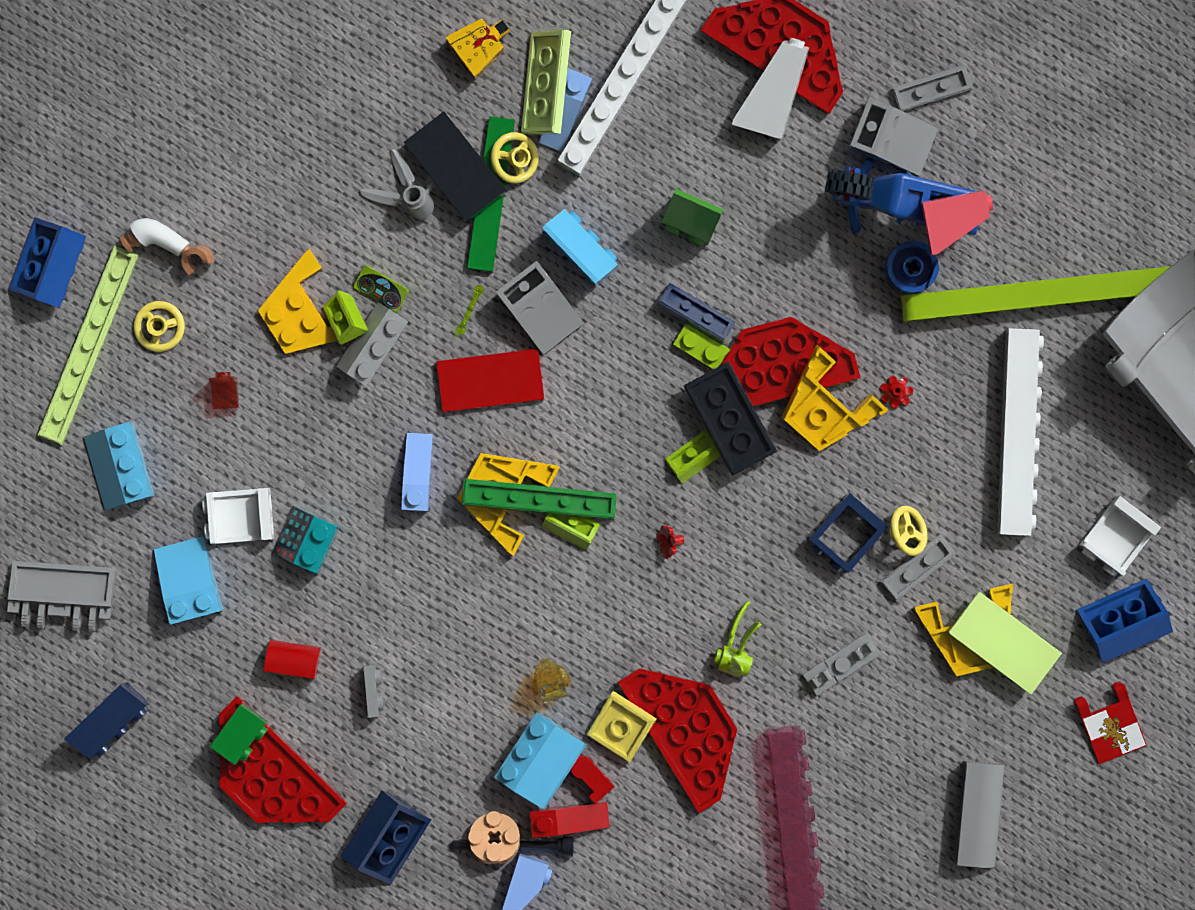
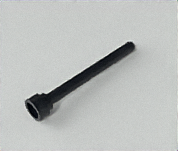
[450,836,574,857]

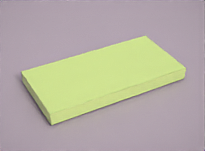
[521,30,571,135]
[948,591,1062,694]

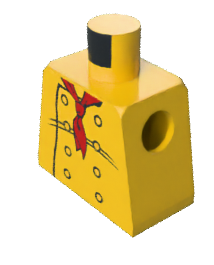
[445,19,510,80]

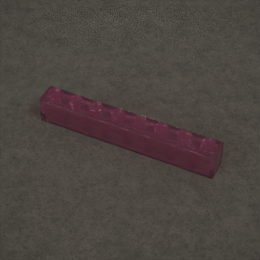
[767,724,826,910]

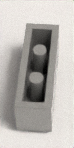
[336,302,408,386]

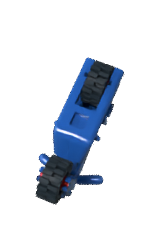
[824,158,978,235]

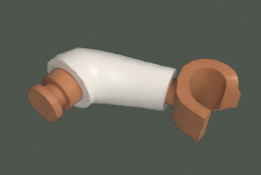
[120,218,214,276]

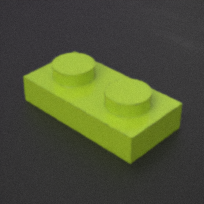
[673,324,730,369]

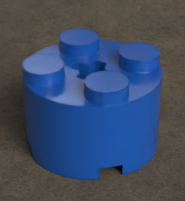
[884,241,939,294]

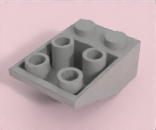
[848,98,938,177]
[496,261,584,355]

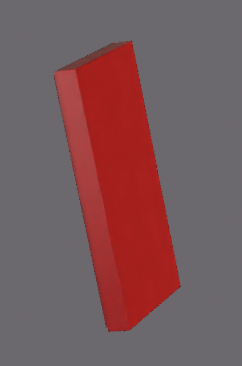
[436,348,545,412]

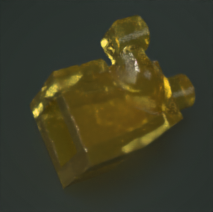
[531,658,572,703]

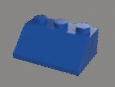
[8,217,86,308]
[1077,578,1173,663]

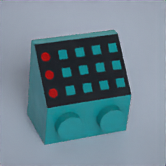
[272,506,340,574]

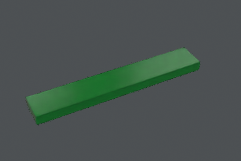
[467,116,515,272]
[461,478,617,520]

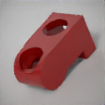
[571,755,615,804]

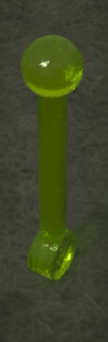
[456,285,484,335]

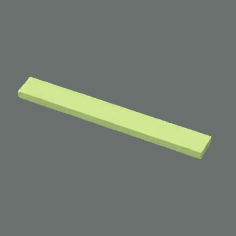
[38,245,139,445]

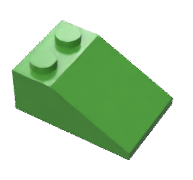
[662,189,724,246]

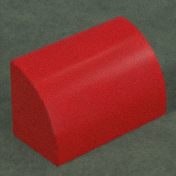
[263,640,321,679]

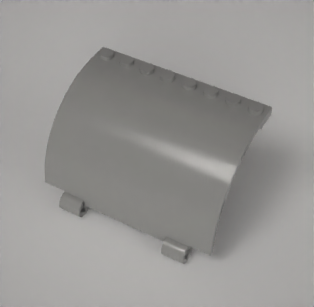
[1102,249,1195,475]

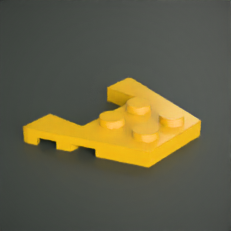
[258,249,338,354]
[782,345,888,451]
[457,453,560,556]
[914,583,1013,676]

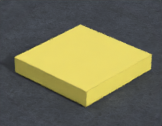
[587,691,656,763]

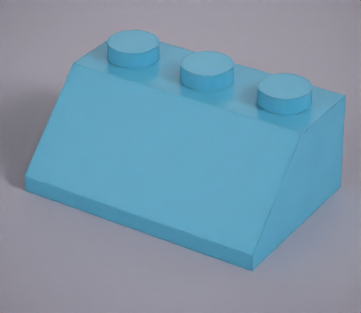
[542,209,618,287]
[84,422,155,511]
[495,712,587,810]

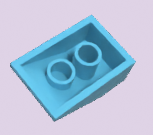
[154,536,223,624]

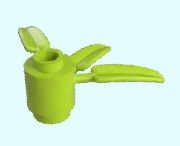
[713,601,762,677]

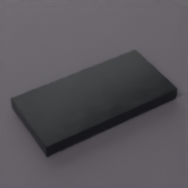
[404,111,507,223]
[683,361,778,476]

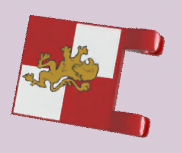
[1074,681,1147,764]

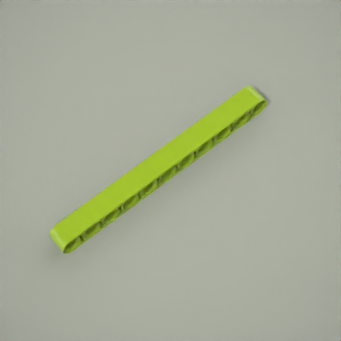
[900,266,1171,322]

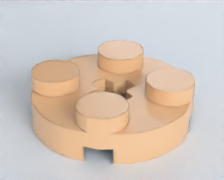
[468,811,520,864]

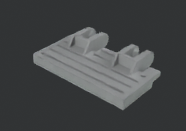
[7,561,116,632]

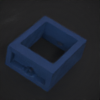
[808,493,889,573]

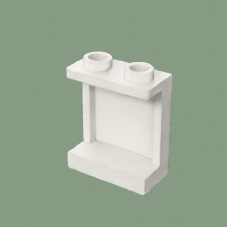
[202,488,274,544]
[1079,496,1161,577]

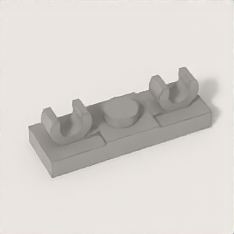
[803,632,881,696]

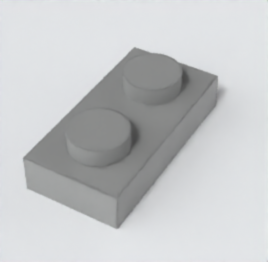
[364,664,384,718]

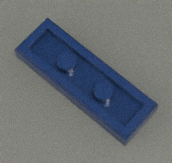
[656,283,735,345]

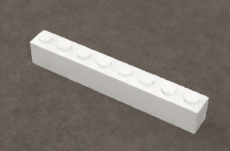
[558,0,687,176]
[997,328,1044,536]

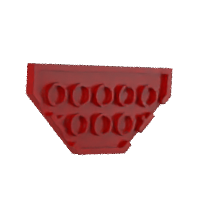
[700,0,843,115]
[722,317,861,406]
[618,668,737,813]
[219,695,348,823]

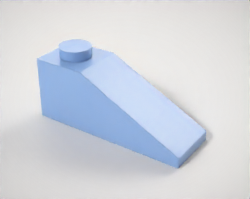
[539,68,592,152]
[401,433,433,511]
[502,853,552,910]

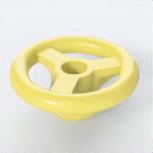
[491,132,539,184]
[134,301,185,352]
[890,506,927,556]

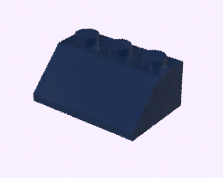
[64,682,149,759]
[341,791,432,885]

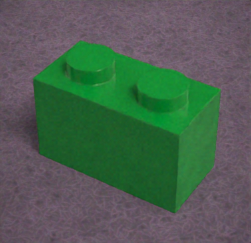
[210,703,268,765]

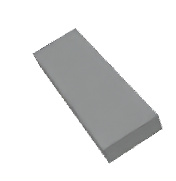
[891,65,973,111]
[880,534,956,602]

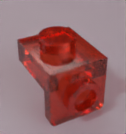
[209,372,239,410]

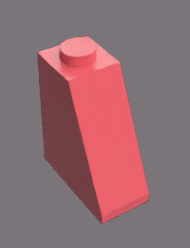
[921,190,993,255]

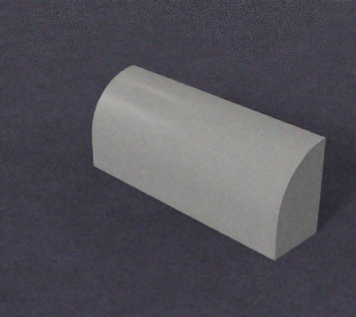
[954,760,1005,868]

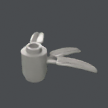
[360,149,438,219]

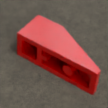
[530,802,610,838]

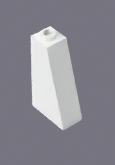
[732,38,809,139]

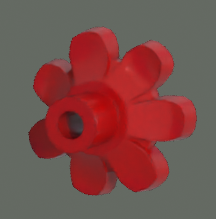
[880,375,914,409]
[656,525,684,559]

